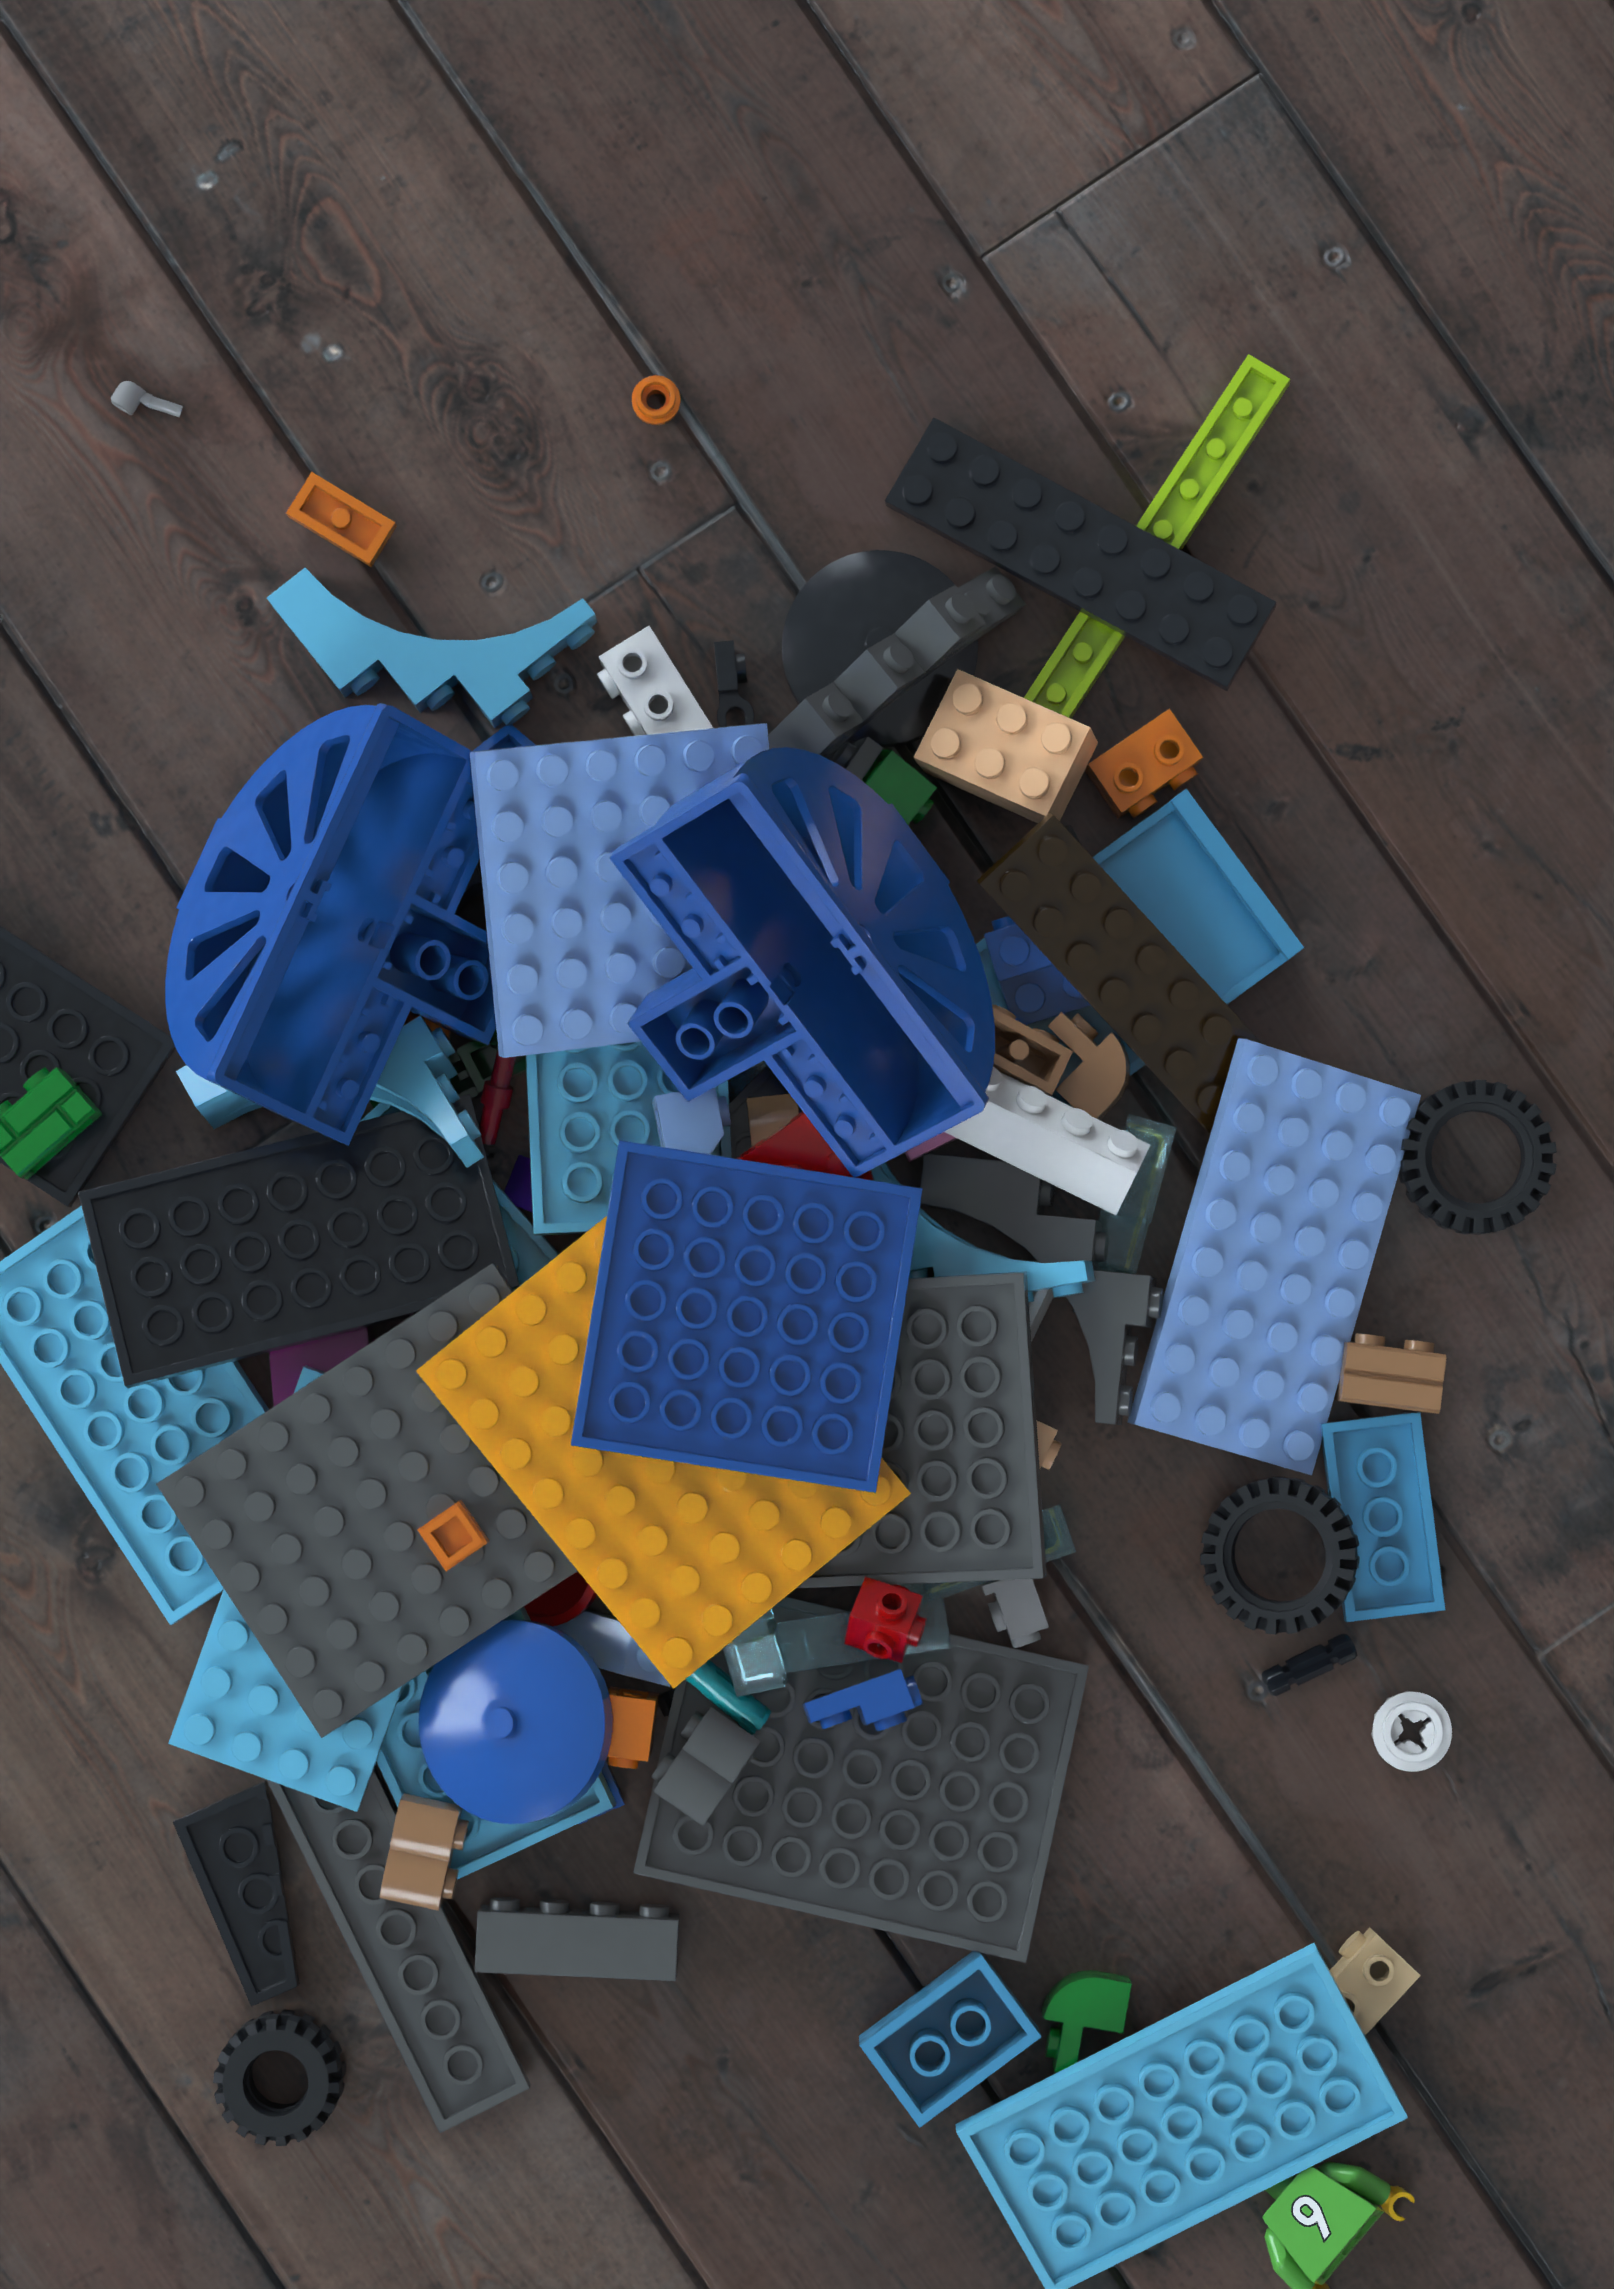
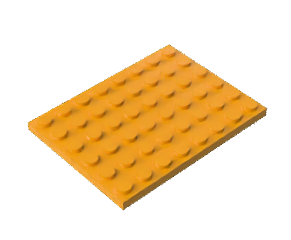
[416,1216,911,1689]

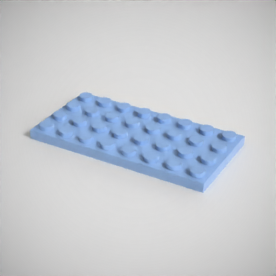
[1127,1038,1421,1475]

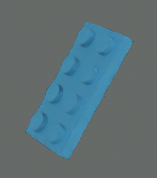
[1321,1412,1445,1622]

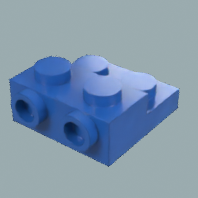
[984,916,1091,1025]
[802,1669,923,1731]

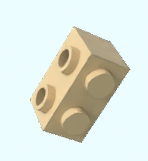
[1330,1927,1421,2035]

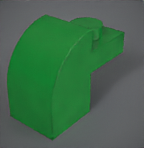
[1041,1970,1132,2073]

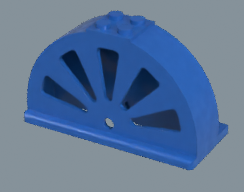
[165,703,496,1146]
[609,747,995,1178]

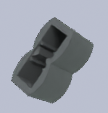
[651,1707,761,1827]

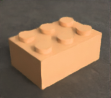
[914,669,1098,823]

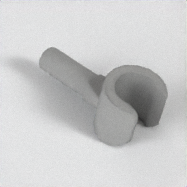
[111,381,183,418]

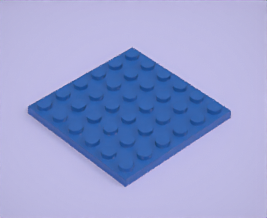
[571,1140,923,1493]

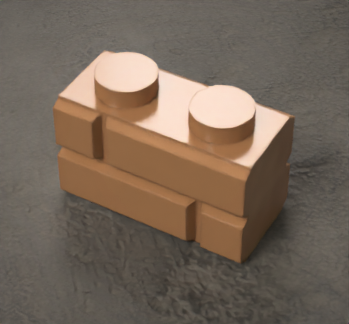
[1335,1333,1447,1414]

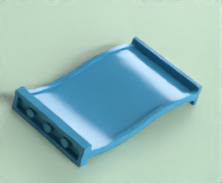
[976,789,1304,1108]

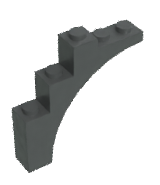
[768,566,1026,758]
[920,1154,1163,1425]

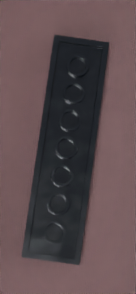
[885,418,1276,691]

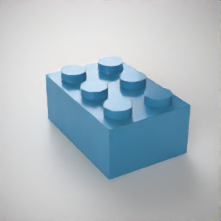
[859,1951,1041,2128]

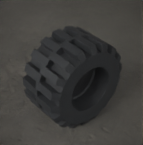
[213,2009,346,2146]

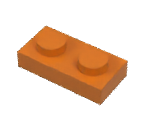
[286,472,397,567]

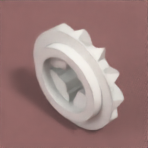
[1371,1691,1452,1772]

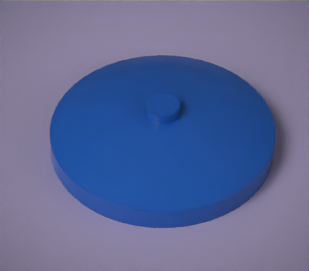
[419,1620,613,1824]

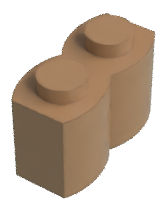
[379,1793,469,1911]

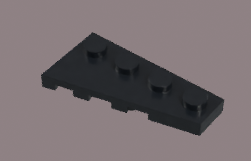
[173,1780,300,2007]

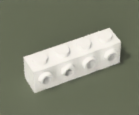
[597,626,713,736]
[944,1067,1150,1215]

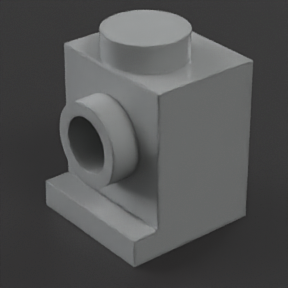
[980,1579,1049,1648]

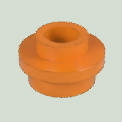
[632,375,681,425]

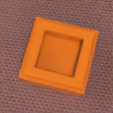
[418,1500,489,1572]

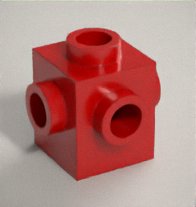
[844,1576,927,1663]

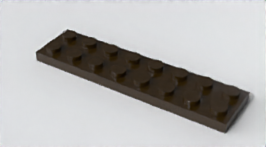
[977,812,1262,1134]

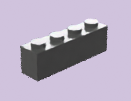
[475,1897,680,1981]

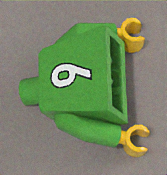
[1262,2161,1415,2289]

